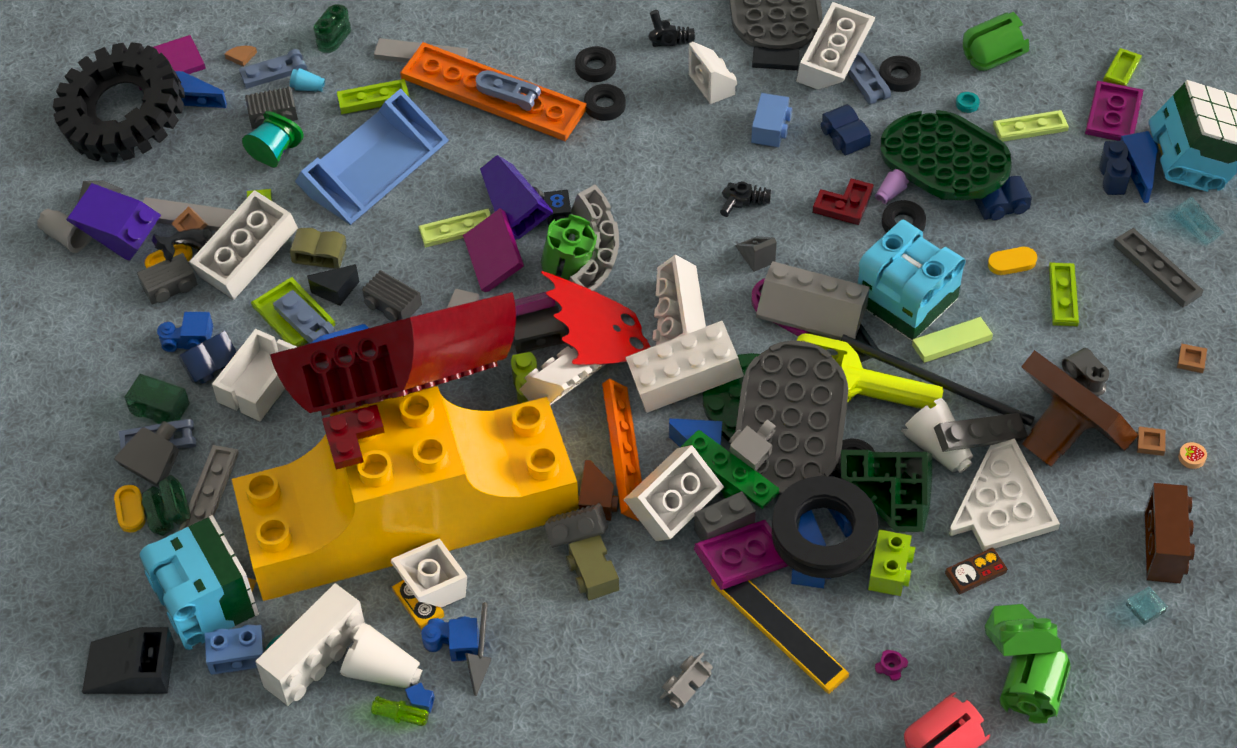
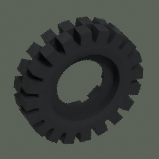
[53,42,185,162]

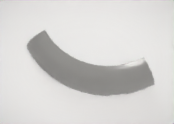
[569,184,619,291]

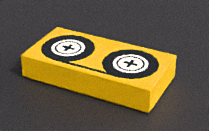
[392,580,445,630]

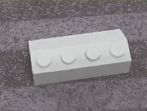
[796,2,875,89]

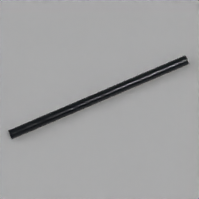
[840,334,1035,426]

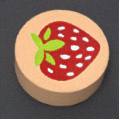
[1178,442,1207,469]

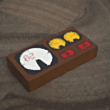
[945,548,1008,595]

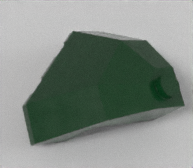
[841,450,932,532]

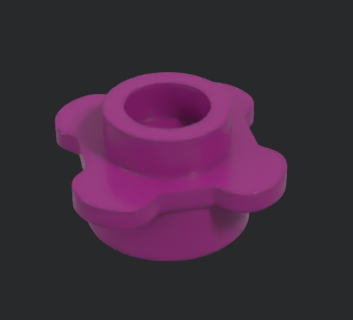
[875,650,908,681]

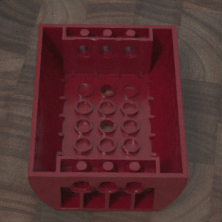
[270,292,516,416]

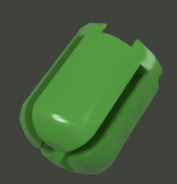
[963,12,1030,71]
[540,214,597,280]
[1000,648,1071,723]

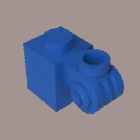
[157,312,214,352]
[421,616,479,661]

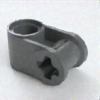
[1062,348,1110,396]

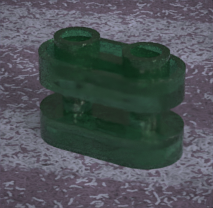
[313,4,351,53]
[141,475,191,536]

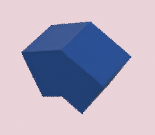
[405,683,435,714]

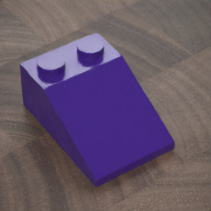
[66,183,161,261]

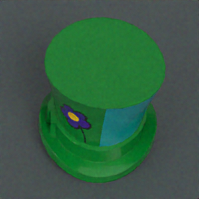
[242,111,304,168]

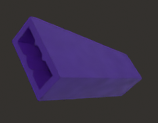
[480,155,553,240]

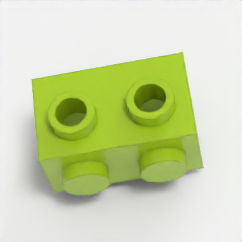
[868,530,915,596]

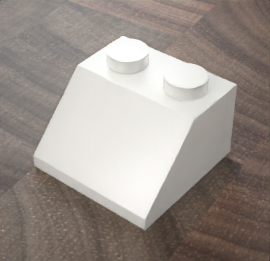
[689,42,737,104]
[391,538,467,608]

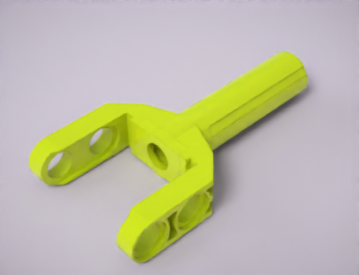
[796,333,944,409]

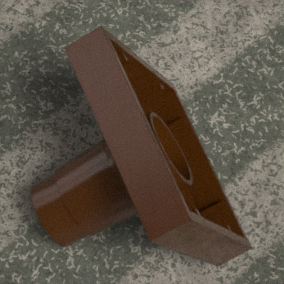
[1021,350,1138,467]

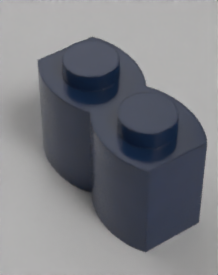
[820,104,871,156]
[1099,141,1132,195]
[974,176,1032,220]
[178,331,237,384]

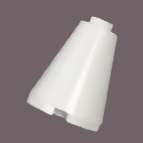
[902,398,973,473]
[340,623,423,689]

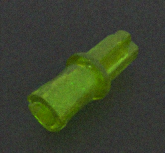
[371,696,429,726]

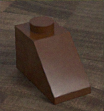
[578,460,619,521]

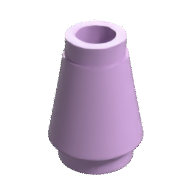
[875,169,909,205]

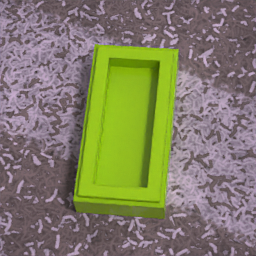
[1103,48,1142,86]

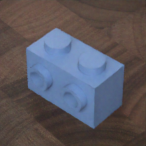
[751,93,792,147]
[205,625,266,675]

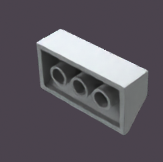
[756,261,870,340]

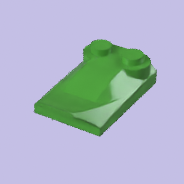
[985,604,1061,656]

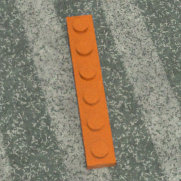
[602,378,642,521]

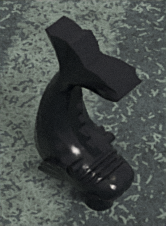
[152,228,212,262]

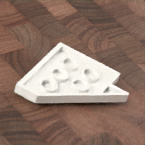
[949,438,1060,552]

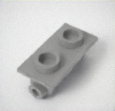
[660,652,713,709]

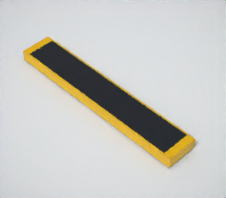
[711,579,849,694]

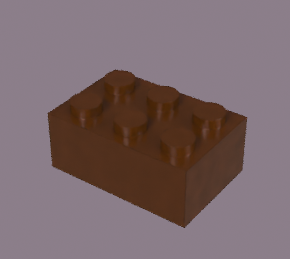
[1144,483,1195,584]

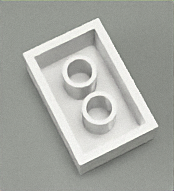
[623,445,724,541]

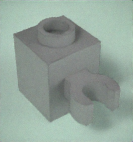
[729,419,776,471]

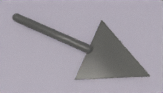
[465,602,492,696]

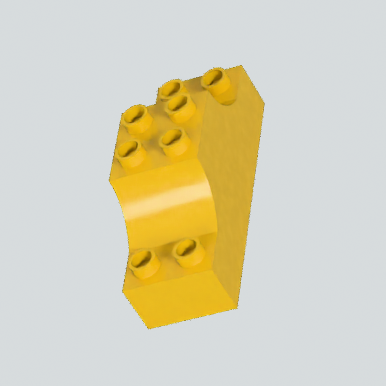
[232,386,579,601]

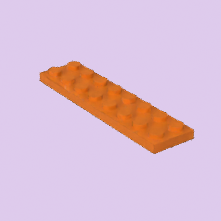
[400,42,587,142]

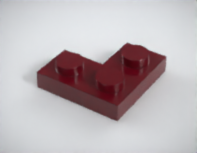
[812,178,874,225]
[322,404,385,470]

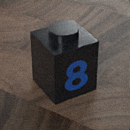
[544,190,572,227]

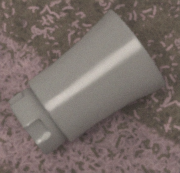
[37,209,92,253]

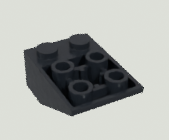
[82,627,175,694]

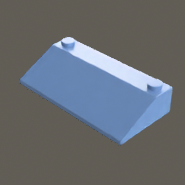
[295,89,449,225]

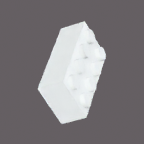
[189,190,298,300]
[626,321,744,413]
[255,583,365,706]

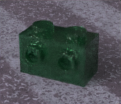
[124,374,190,424]

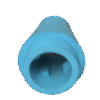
[290,68,325,92]

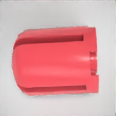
[904,692,990,748]

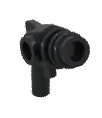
[648,10,695,47]
[720,181,771,217]

